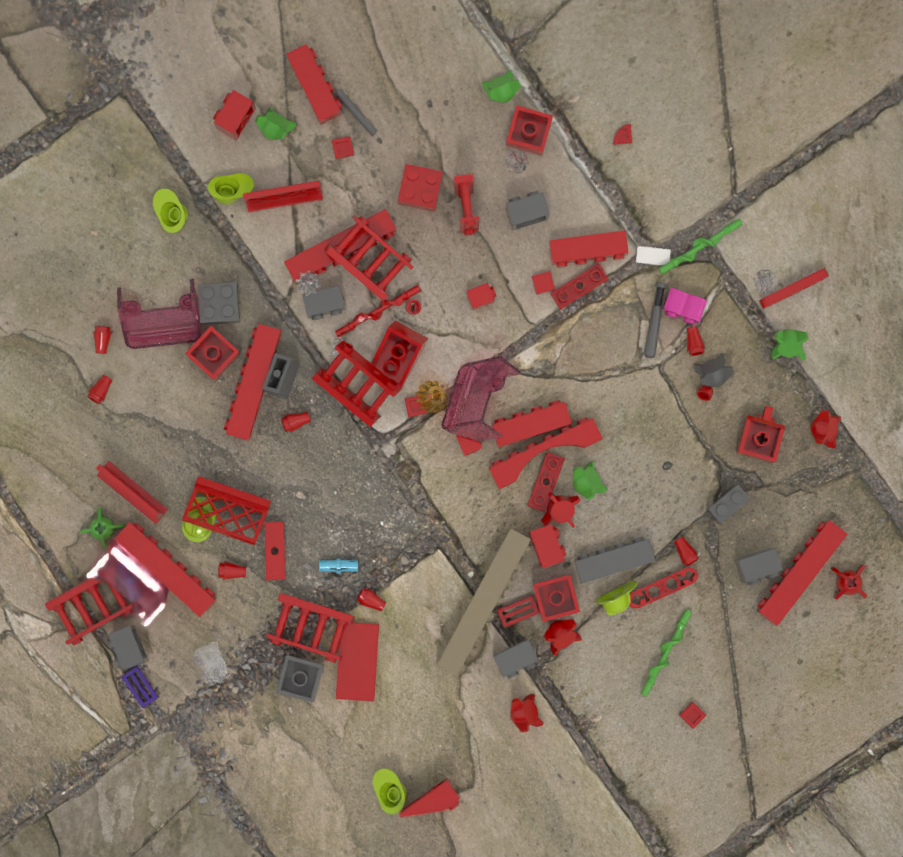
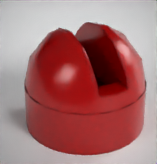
[405,299,421,315]
[697,385,713,401]

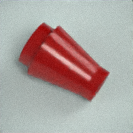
[93,326,112,354]
[686,326,706,356]
[87,375,112,404]
[281,411,311,432]
[674,537,699,567]
[218,561,246,580]
[356,587,386,612]

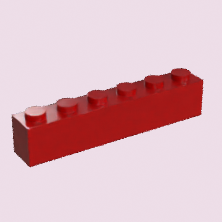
[284,209,397,285]
[224,324,282,441]
[757,520,848,626]
[114,522,216,617]

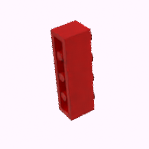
[286,44,342,125]
[549,230,629,268]
[491,400,572,448]

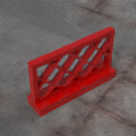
[243,181,323,213]
[95,461,169,524]
[182,476,271,545]

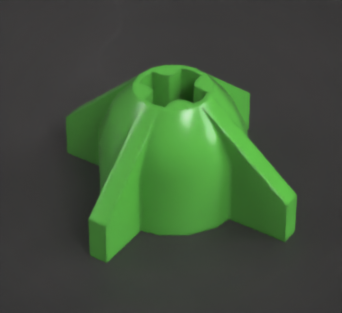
[482,70,521,103]
[255,107,296,140]
[771,329,808,361]
[573,461,608,500]
[80,508,125,552]

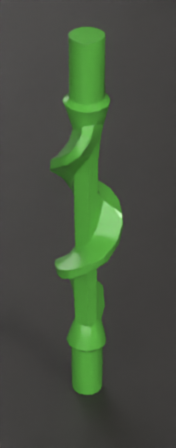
[658,219,743,275]
[640,609,692,697]

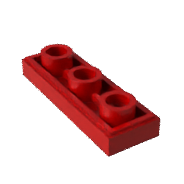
[550,263,609,310]
[527,452,565,512]
[264,522,286,580]

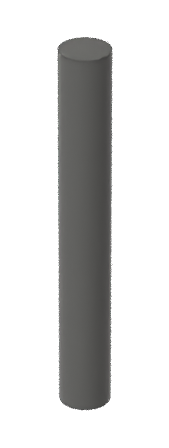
[334,89,378,136]

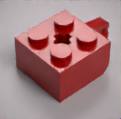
[736,406,785,463]

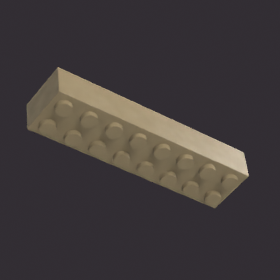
[436,528,532,677]

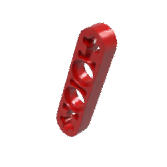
[759,268,829,309]
[630,567,698,608]

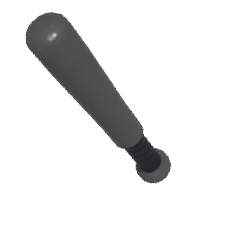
[644,282,667,358]

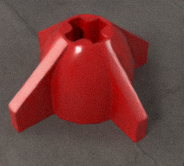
[810,410,841,449]
[541,492,581,528]
[831,564,867,600]
[543,619,582,655]
[510,693,544,733]

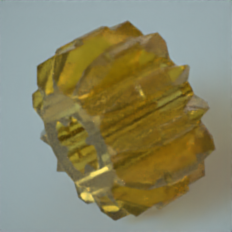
[416,381,449,413]

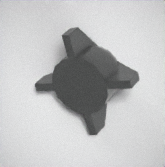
[694,354,734,387]

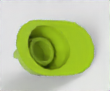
[208,173,254,205]
[153,188,188,233]
[182,497,216,542]
[595,581,637,616]
[372,768,408,814]

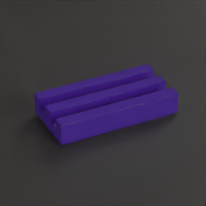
[121,666,159,709]

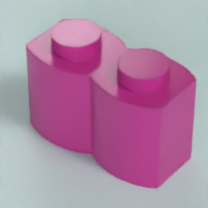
[663,288,707,325]

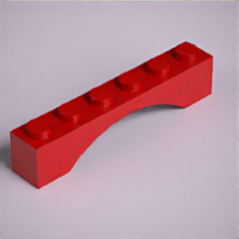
[489,417,603,490]

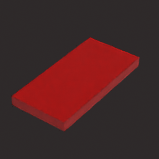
[336,623,379,702]

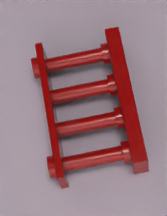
[454,174,480,236]
[324,214,414,301]
[312,340,402,428]
[44,566,137,646]
[266,593,355,663]

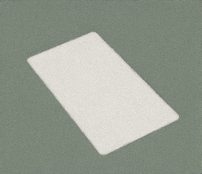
[636,246,671,265]

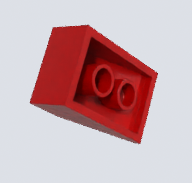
[371,320,429,388]
[399,778,461,817]

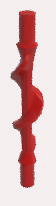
[335,285,421,338]

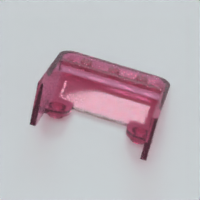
[117,279,201,349]
[442,356,521,442]
[87,540,169,627]

